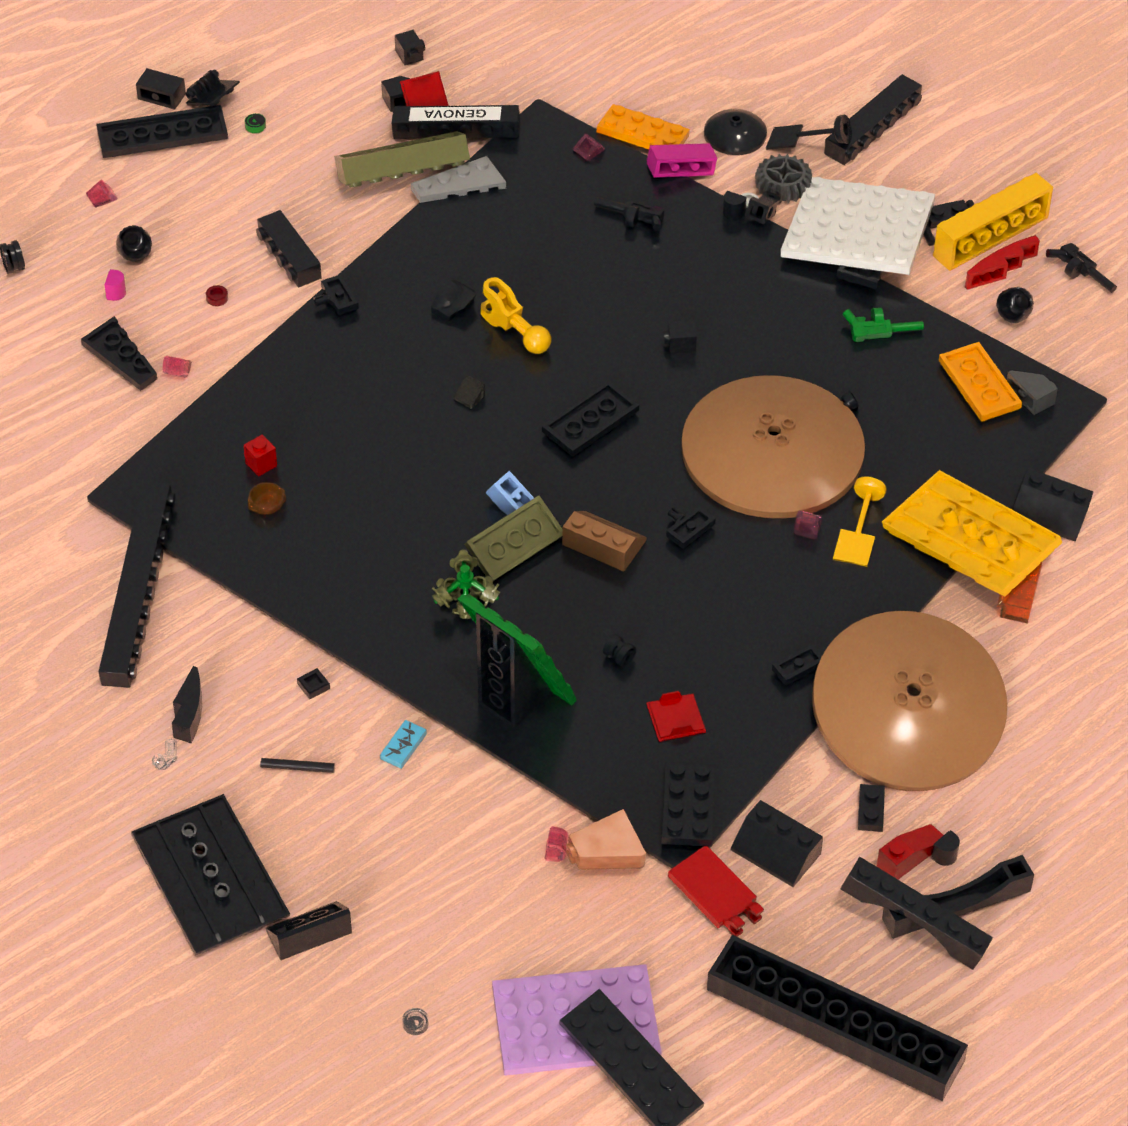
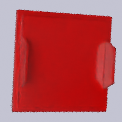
[400,71,449,106]
[646,691,706,742]

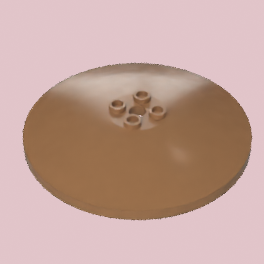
[682,376,865,518]
[812,611,1007,791]

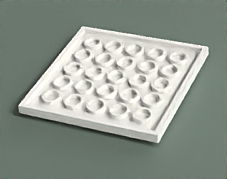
[781,177,935,275]

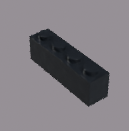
[256,210,322,288]

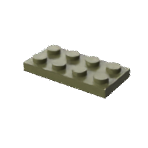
[464,495,563,581]

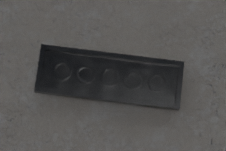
[96,105,228,158]
[559,988,704,1126]

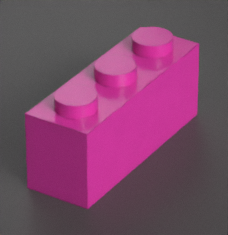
[647,143,717,177]

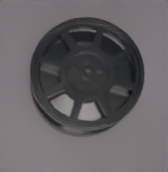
[0,240,25,274]

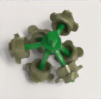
[432,550,500,619]

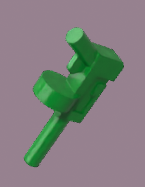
[842,307,924,342]

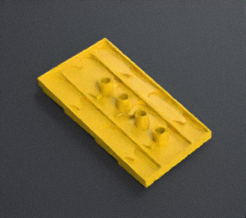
[882,470,1062,596]

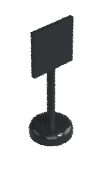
[766,114,852,150]

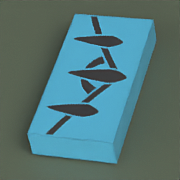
[380,720,427,769]

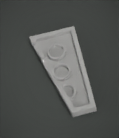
[411,156,506,203]

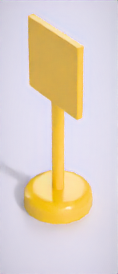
[833,477,887,567]

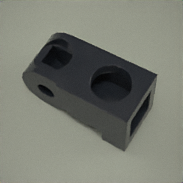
[745,192,780,224]

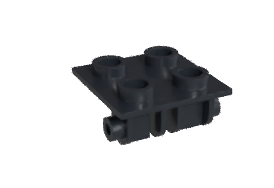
[185,69,240,106]

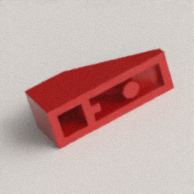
[877,824,943,879]

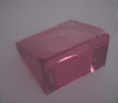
[573,133,605,161]
[86,179,118,207]

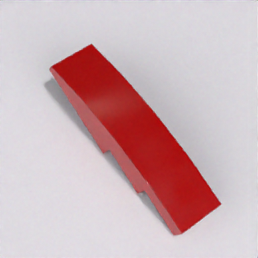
[965,235,1040,290]

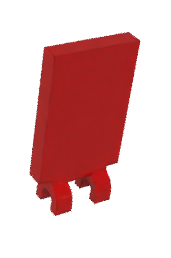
[668,846,764,937]

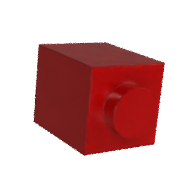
[244,434,277,477]

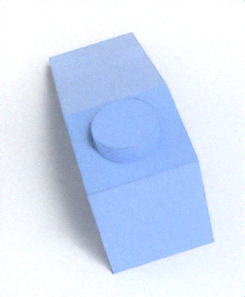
[486,471,534,515]

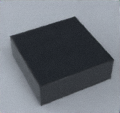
[297,668,330,699]

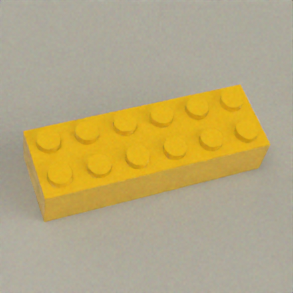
[933,172,1053,271]

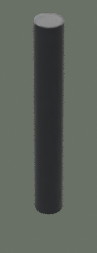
[260,758,335,773]

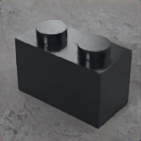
[136,68,186,110]

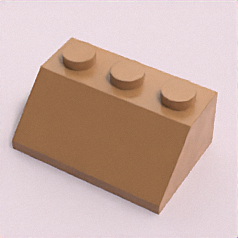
[562,511,647,571]

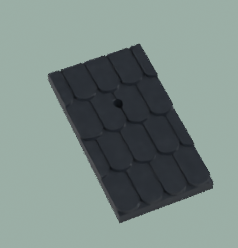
[131,794,290,956]

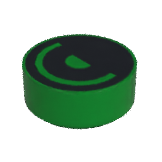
[245,113,266,133]

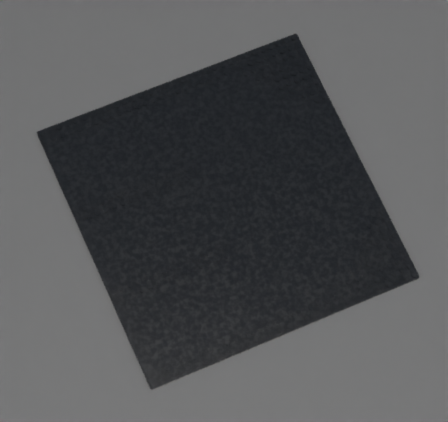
[87,99,1107,868]

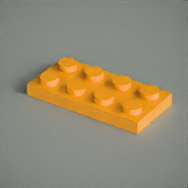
[596,104,690,149]
[939,342,1022,422]

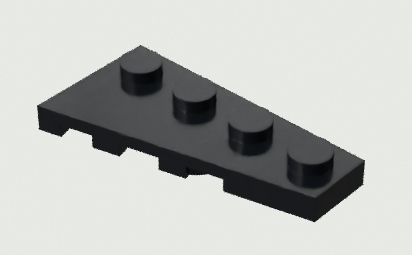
[81,316,157,391]

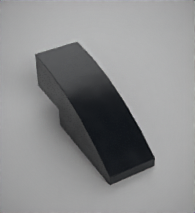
[172,666,202,743]

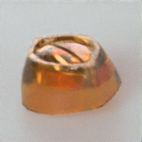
[248,482,286,515]

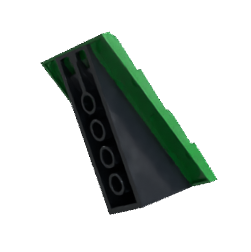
[458,594,577,728]

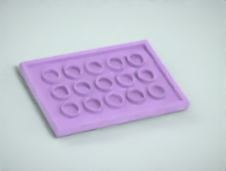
[492,964,662,1076]

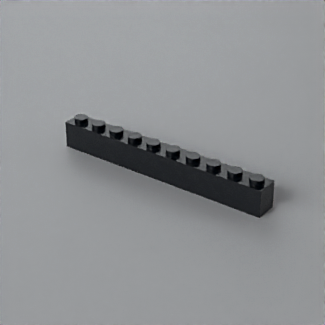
[98,482,176,688]

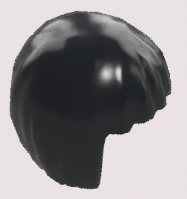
[116,225,152,262]
[996,287,1034,323]

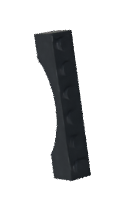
[882,855,1034,939]
[840,856,993,970]

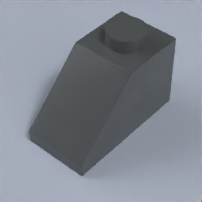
[1007,370,1058,415]

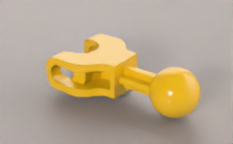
[480,277,551,354]

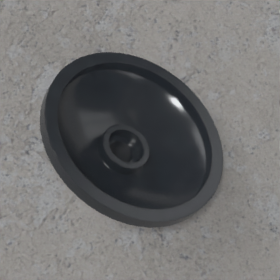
[704,109,767,155]

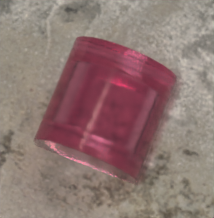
[162,356,192,378]
[794,510,822,539]
[544,826,569,862]

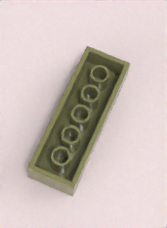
[334,131,470,187]

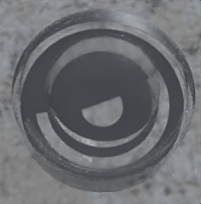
[402,1008,429,1035]

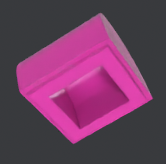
[104,269,126,301]

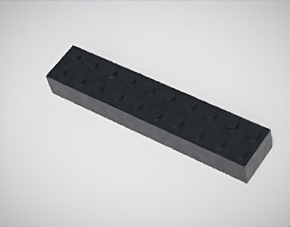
[707,935,968,1101]

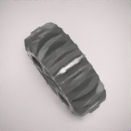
[755,154,812,204]

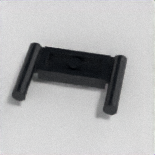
[923,200,974,246]

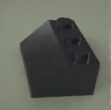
[1012,468,1093,542]
[731,800,823,887]

